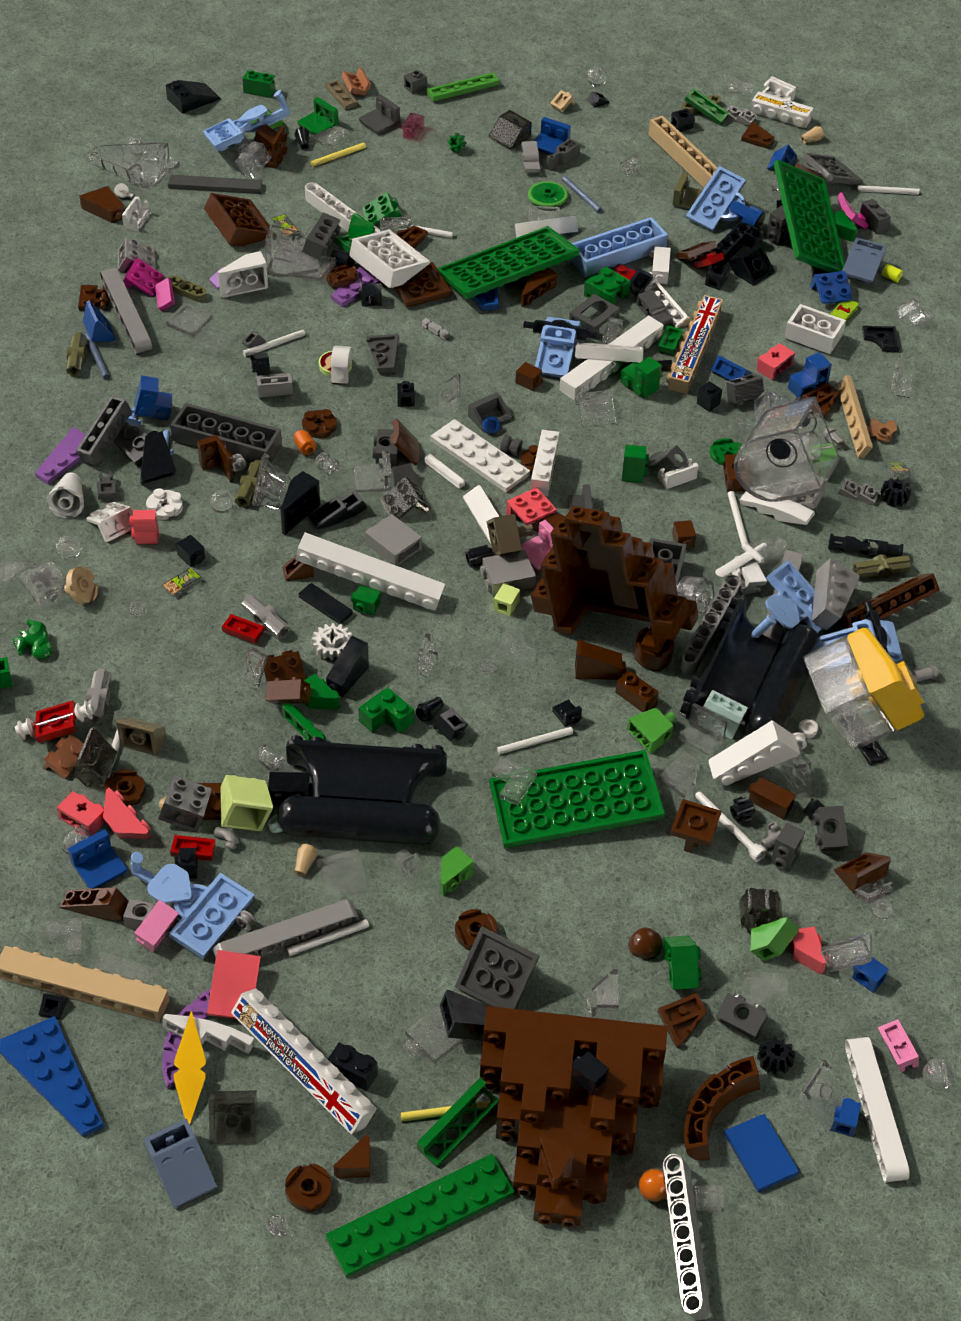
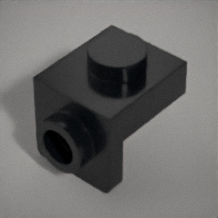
[630,268,653,296]

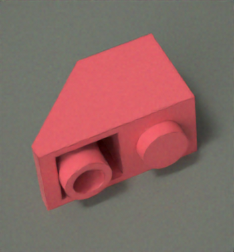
[789,926,828,974]

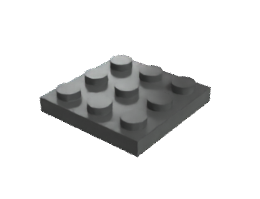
[802,153,863,186]
[455,927,540,1009]

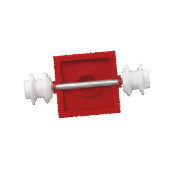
[15,700,95,743]

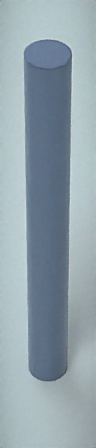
[561,175,602,213]
[85,332,110,379]

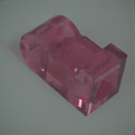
[402,113,424,140]

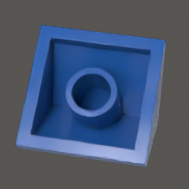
[83,300,117,342]

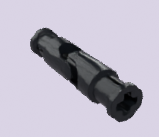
[828,533,904,557]

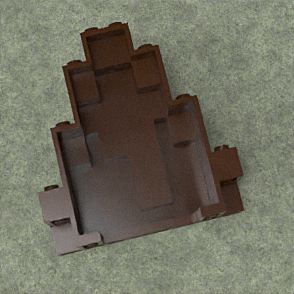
[531,506,699,653]
[480,1006,667,1228]

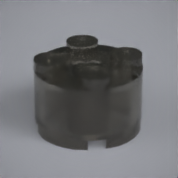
[739,888,783,934]

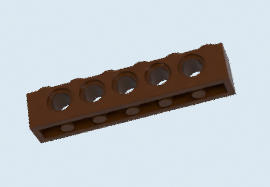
[836,573,940,631]

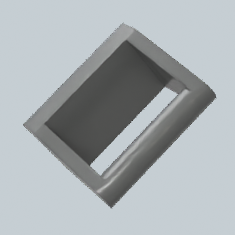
[468,392,512,432]

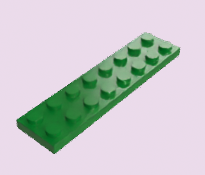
[325,1153,514,1278]

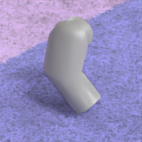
[760,822,781,850]
[214,827,239,850]

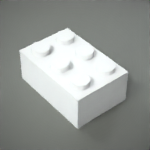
[784,304,846,354]

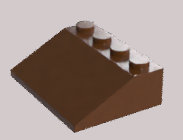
[204,193,276,246]

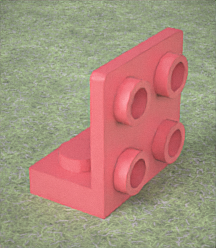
[506,488,556,525]

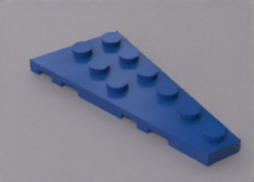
[0,1016,104,1137]

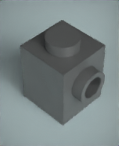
[404,70,427,94]

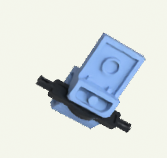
[523,317,598,378]
[820,601,903,673]

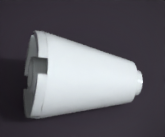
[47,473,84,518]

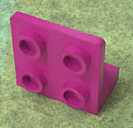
[123,258,164,297]

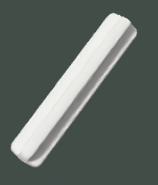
[425,454,465,489]

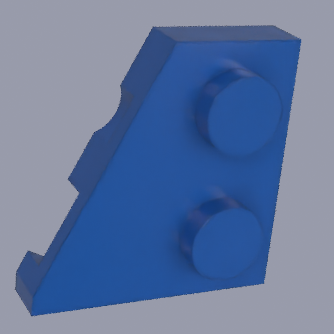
[472,287,499,311]

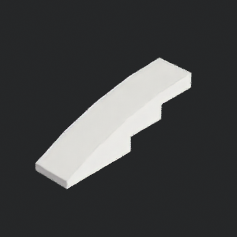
[740,489,815,525]
[162,1014,254,1054]

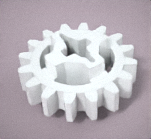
[312,623,352,660]

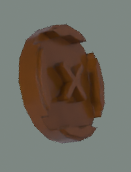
[326,265,358,288]

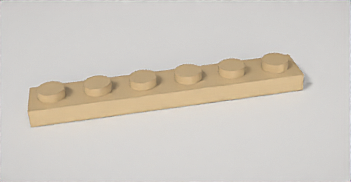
[837,375,873,458]

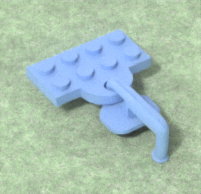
[203,90,290,151]
[751,560,823,638]
[131,852,255,960]

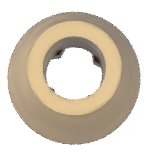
[801,126,824,144]
[294,844,317,877]

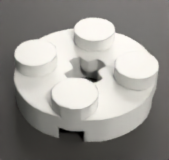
[146,488,183,520]

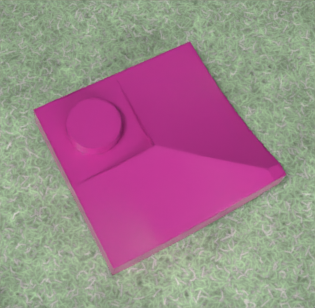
[838,192,869,229]

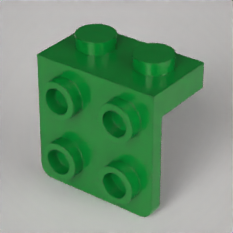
[298,97,339,136]
[362,192,403,226]
[334,213,375,253]

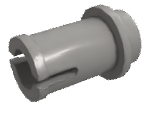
[823,427,845,449]
[912,665,939,682]

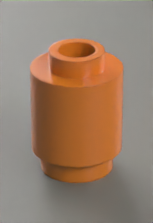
[294,430,317,455]

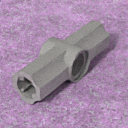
[241,594,290,639]
[85,668,111,724]

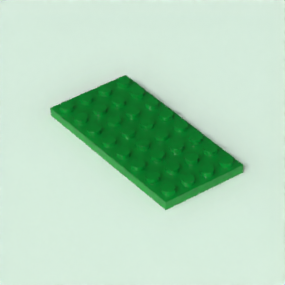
[773,159,845,273]
[437,226,580,299]
[489,750,665,849]

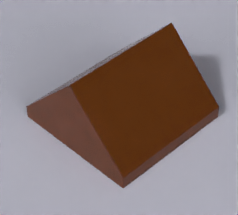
[834,852,891,894]

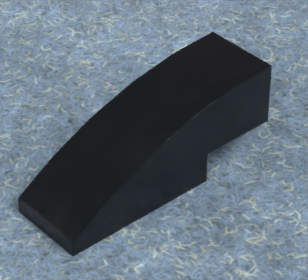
[308,490,367,529]

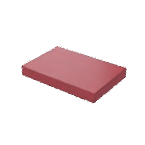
[207,950,261,1020]

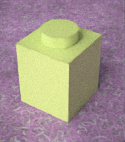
[493,583,520,616]

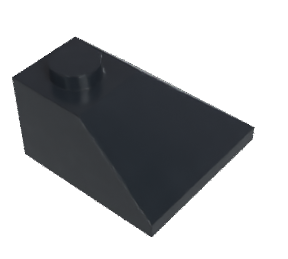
[728,243,775,286]

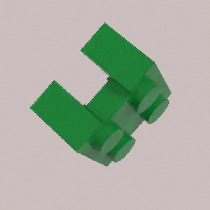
[584,266,630,305]

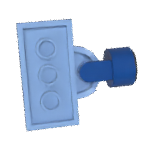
[686,166,765,232]

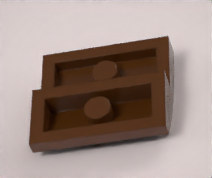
[390,418,420,466]

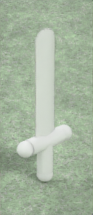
[715,543,768,577]

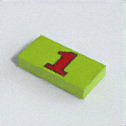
[830,300,859,321]

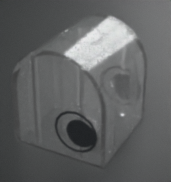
[734,397,840,502]

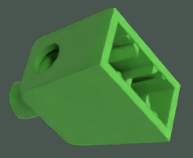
[627,708,677,754]

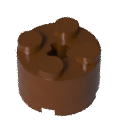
[634,627,674,671]

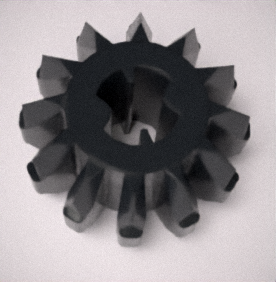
[880,477,912,507]
[757,1036,796,1076]

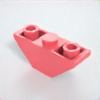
[103,787,151,839]

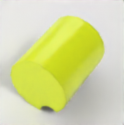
[881,264,903,283]

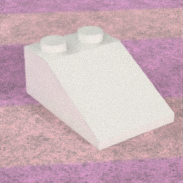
[218,251,268,298]

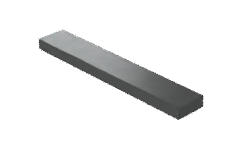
[168,175,263,194]

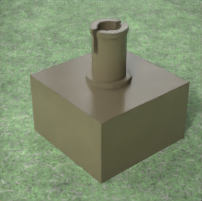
[486,514,534,556]

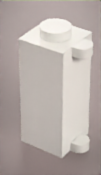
[649,247,671,284]

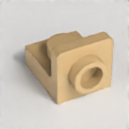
[550,90,575,113]

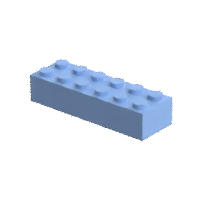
[570,217,668,277]

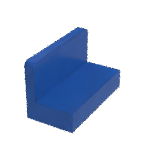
[767,144,797,170]
[711,355,752,380]

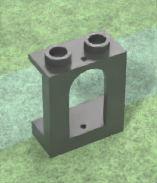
[569,294,620,334]

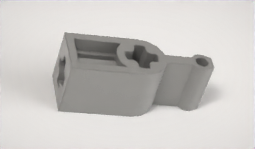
[521,141,540,173]

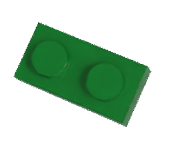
[658,326,683,355]

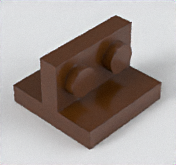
[670,799,722,853]

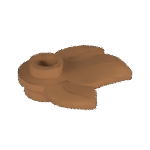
[867,418,897,442]

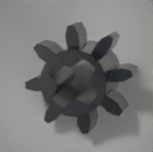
[730,796,755,823]

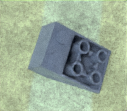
[842,237,887,283]
[144,1119,217,1209]

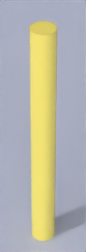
[310,142,366,167]
[401,1101,491,1122]

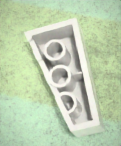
[708,721,801,786]

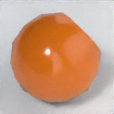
[638,1169,667,1202]

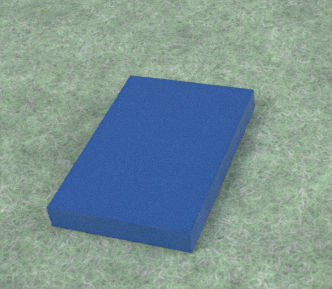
[724,1114,799,1192]

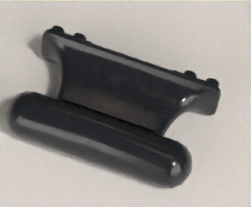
[680,595,821,735]
[277,735,447,845]

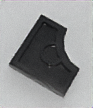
[862,326,900,352]

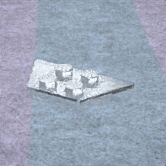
[252,453,291,509]

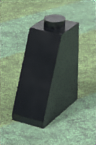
[140,431,176,485]
[326,636,369,698]
[439,990,488,1041]

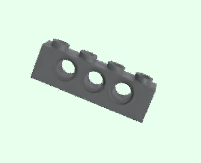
[302,212,341,260]
[76,395,132,467]

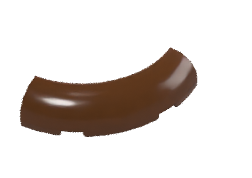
[684,1056,760,1161]

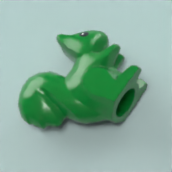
[13,619,53,660]

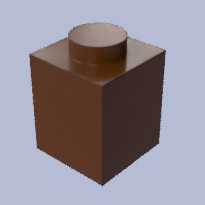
[515,362,543,391]
[672,520,696,549]

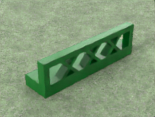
[417,1078,499,1167]

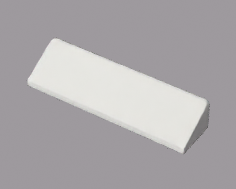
[644,279,691,328]
[575,342,643,363]
[463,485,499,544]

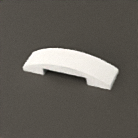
[515,216,578,238]

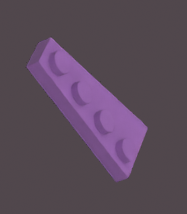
[331,266,383,307]
[35,427,86,485]

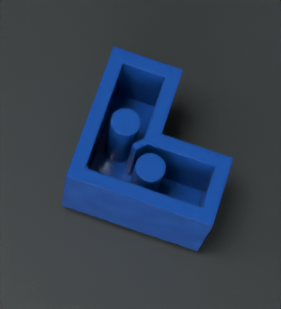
[788,352,832,398]
[134,375,172,420]

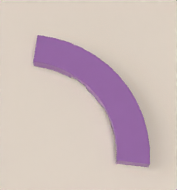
[162,989,211,1089]

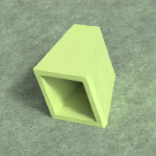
[221,775,273,831]

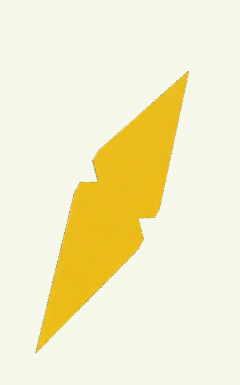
[174,1010,206,1125]

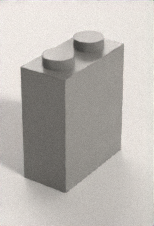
[365,514,422,566]
[480,550,536,596]

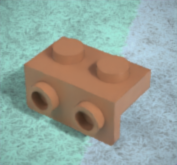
[341,68,371,96]
[42,734,89,779]

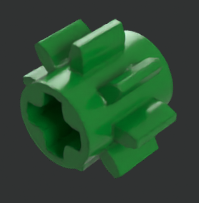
[447,133,467,153]

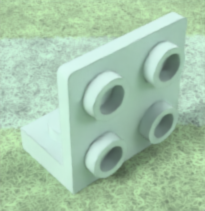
[697,690,748,739]

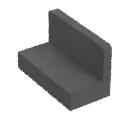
[568,484,593,511]

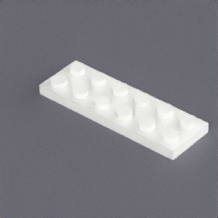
[430,419,530,492]

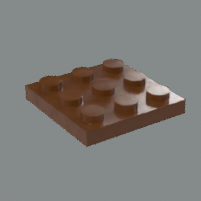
[394,262,451,308]

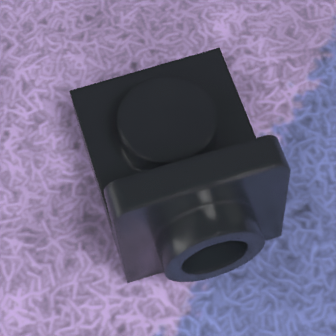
[552,699,582,727]

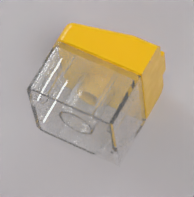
[803,628,924,751]

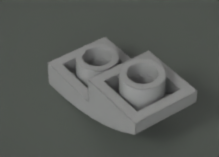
[726,105,757,125]
[838,478,880,505]

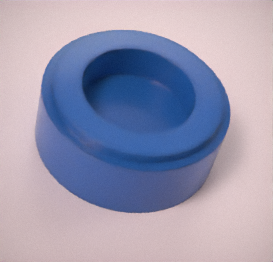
[482,416,500,434]

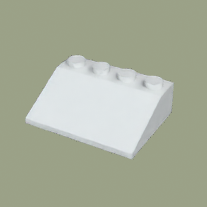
[349,229,430,288]

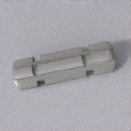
[422,318,450,340]

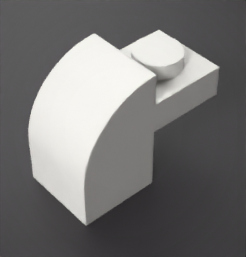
[331,346,352,384]

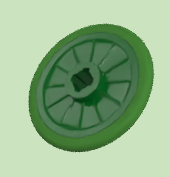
[528,181,568,208]

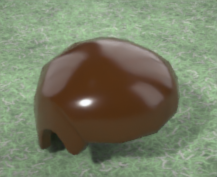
[628,927,663,960]

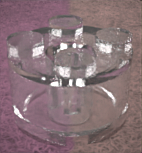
[676,575,715,615]

